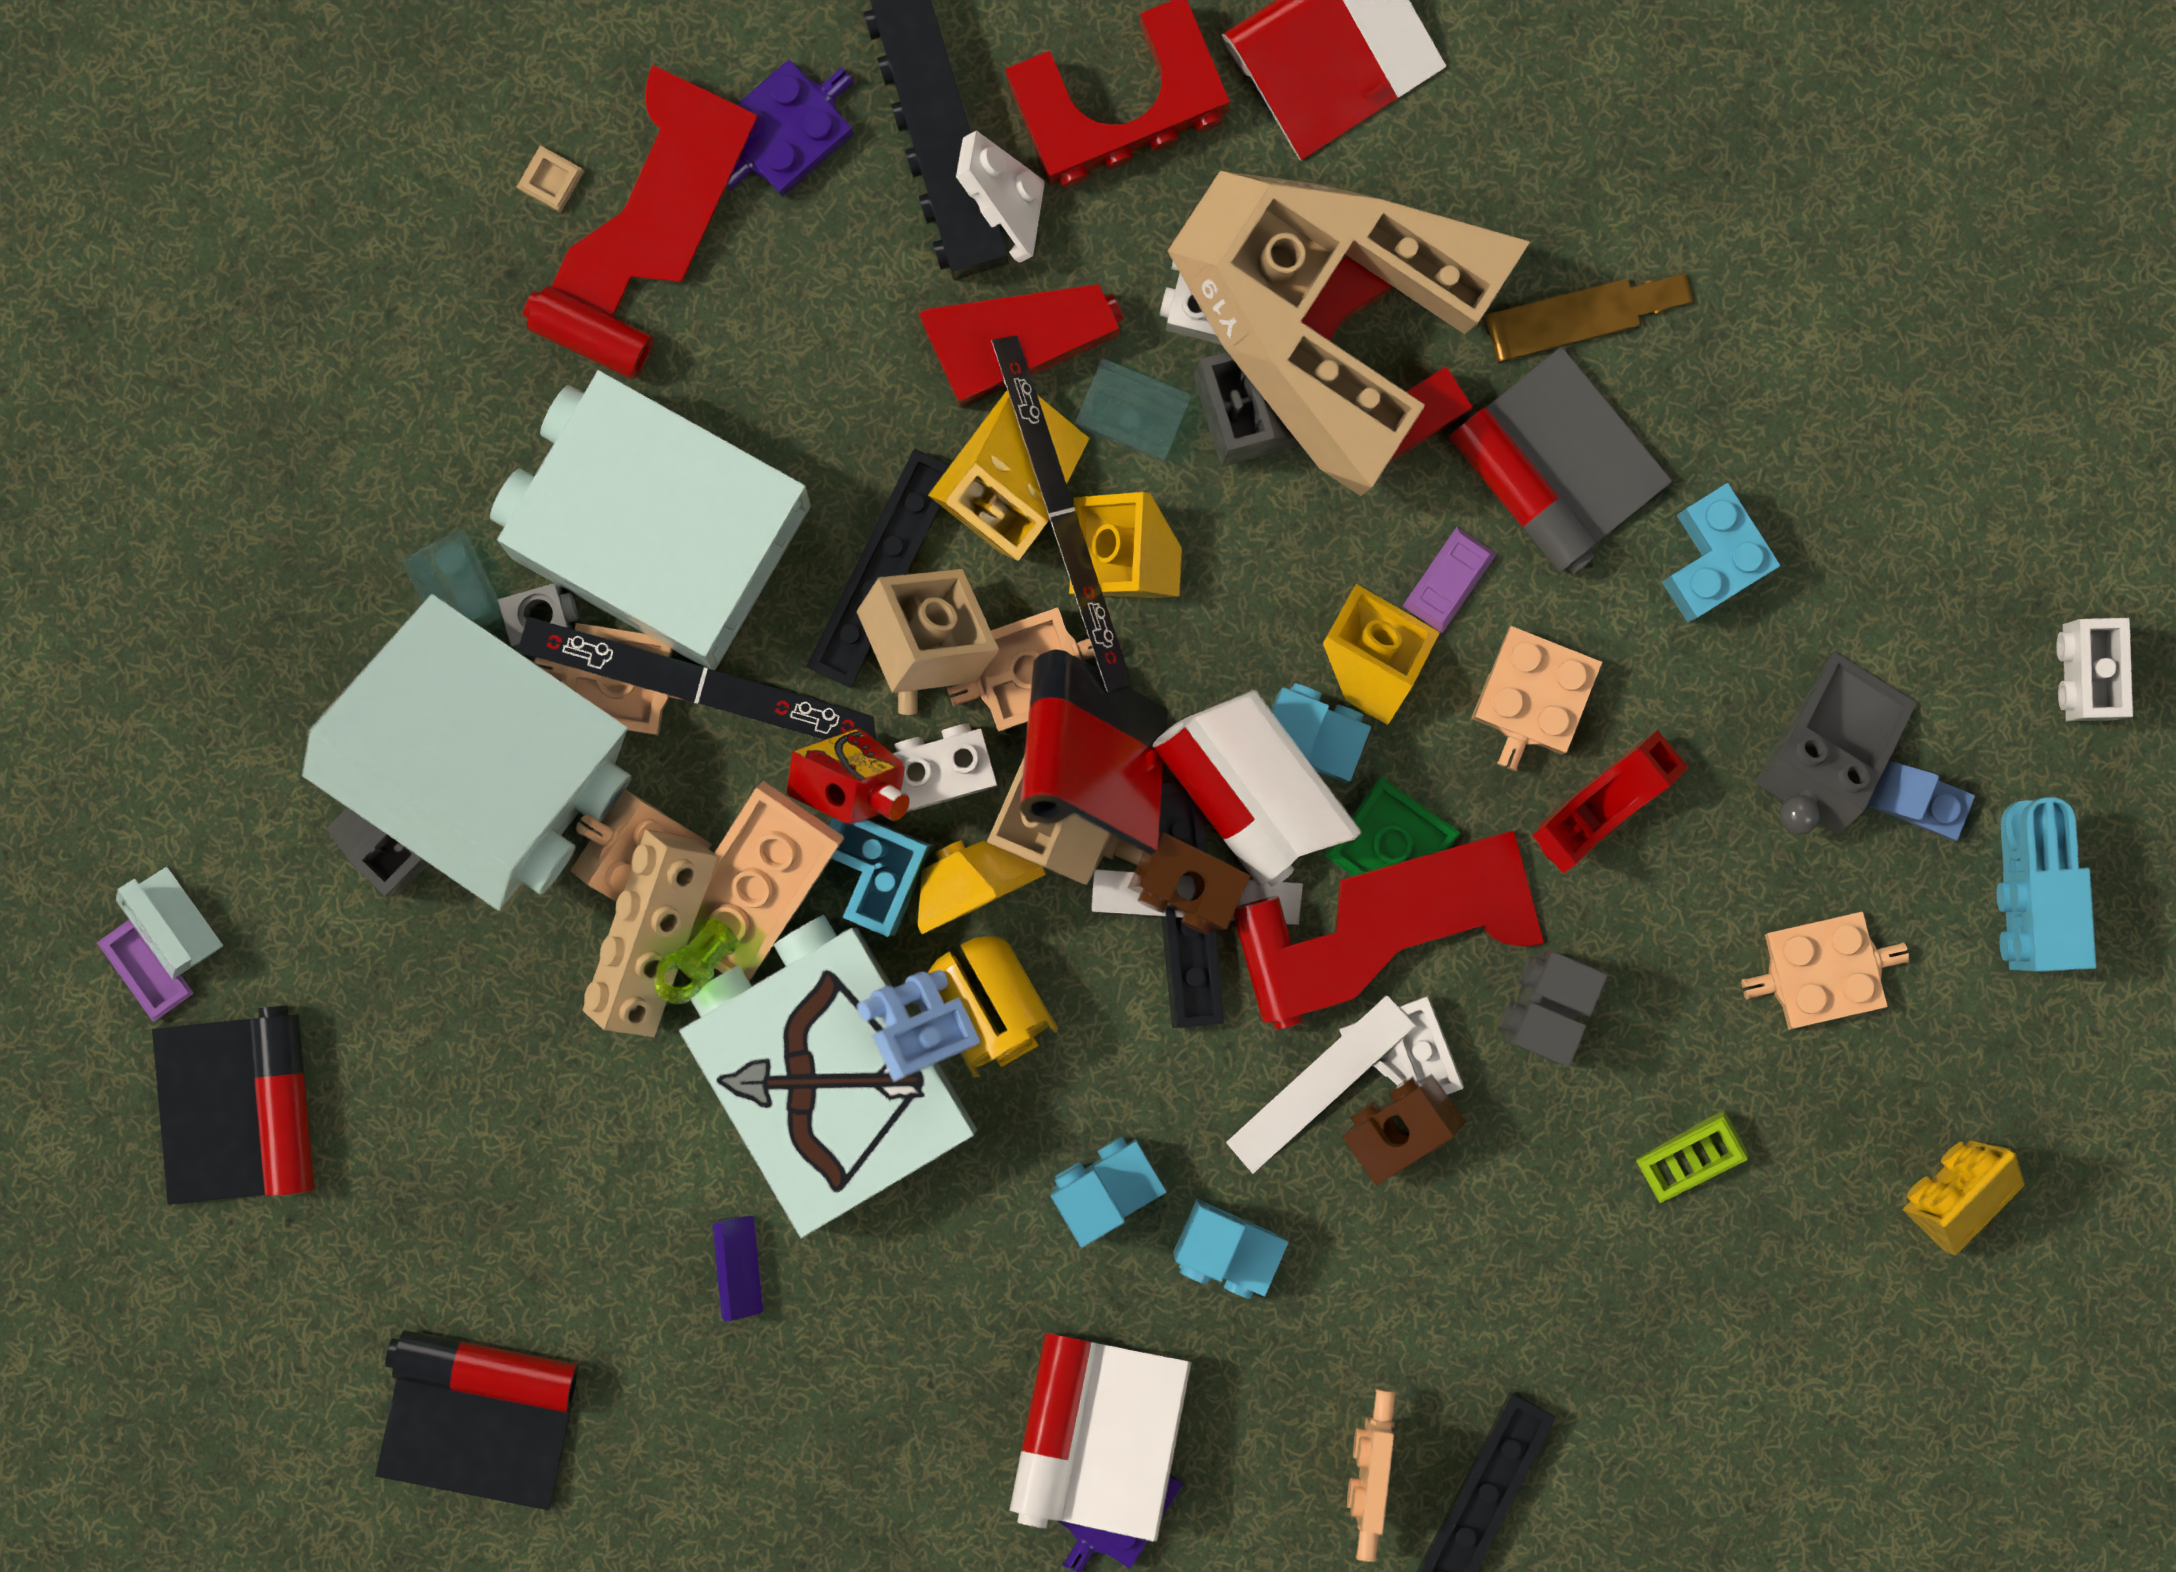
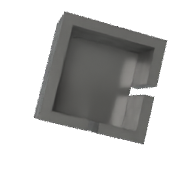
[1499,950,1607,1067]

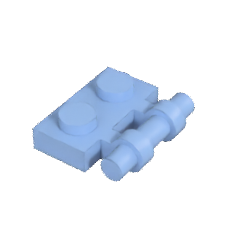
[857,970,981,1081]

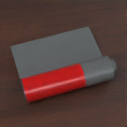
[1448,346,1672,574]

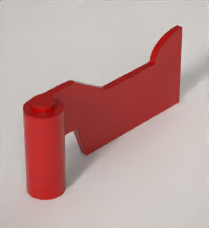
[522,65,759,380]
[1233,830,1544,1029]

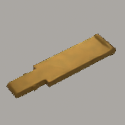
[1485,274,1694,363]

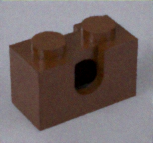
[1128,832,1250,934]
[1342,1074,1466,1186]

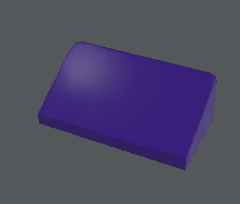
[713,1215,763,1322]

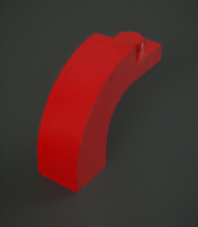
[1532,730,1689,874]

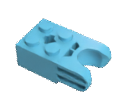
[1996,797,2096,971]

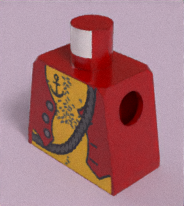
[786,728,910,824]

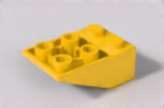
[928,390,1090,561]
[1902,1140,2025,1256]

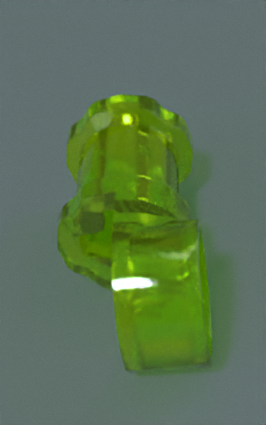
[654,918,739,1004]

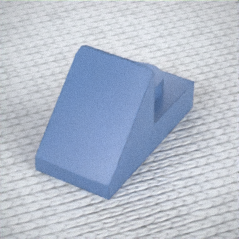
[1867,761,1975,841]

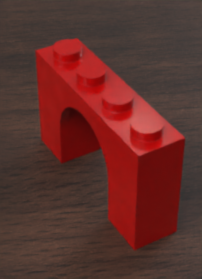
[1005,0,1230,187]
[1301,256,1473,465]

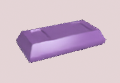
[1403,527,1497,633]
[97,919,194,1022]

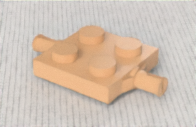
[947,607,1095,732]
[534,623,684,736]
[1741,912,1909,1030]
[1347,1389,1397,1562]

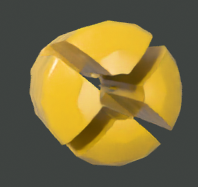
[927,936,1058,1077]

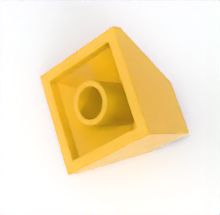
[1069,492,1182,598]
[1323,584,1440,725]
[918,840,1046,934]

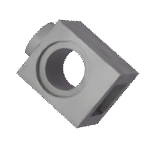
[498,583,579,650]

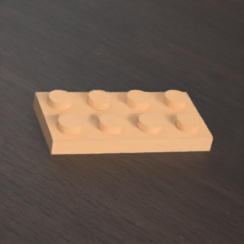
[686,781,845,982]

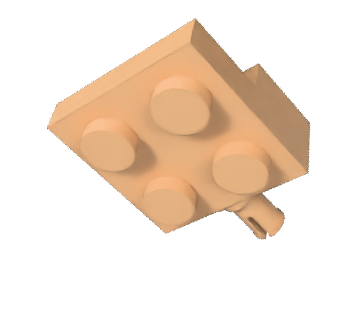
[1471,626,1602,771]
[570,789,712,902]

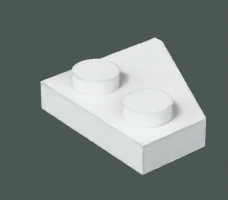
[956,130,1045,263]
[1339,995,1464,1094]

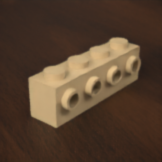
[582,829,718,1037]

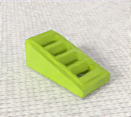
[1636,1110,1748,1203]

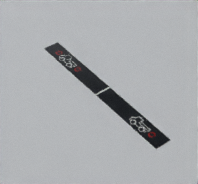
[991,335,1132,692]
[517,616,876,740]

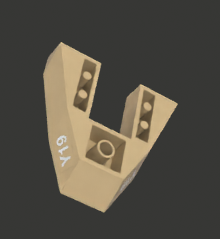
[1168,171,1530,496]

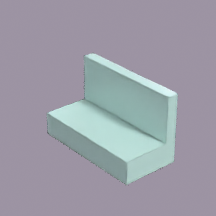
[116,867,223,980]

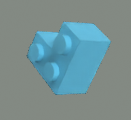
[1662,483,1780,623]
[1271,683,1372,783]
[829,817,934,937]
[1051,1136,1166,1248]
[1173,1198,1288,1299]

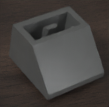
[1193,352,1301,467]
[326,807,430,897]

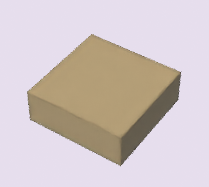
[517,145,584,213]

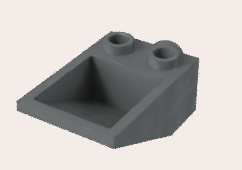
[1755,651,1917,835]

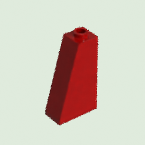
[919,284,1124,408]

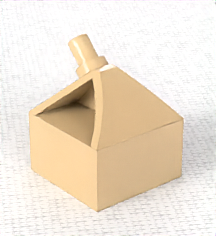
[857,569,999,715]
[987,756,1144,885]

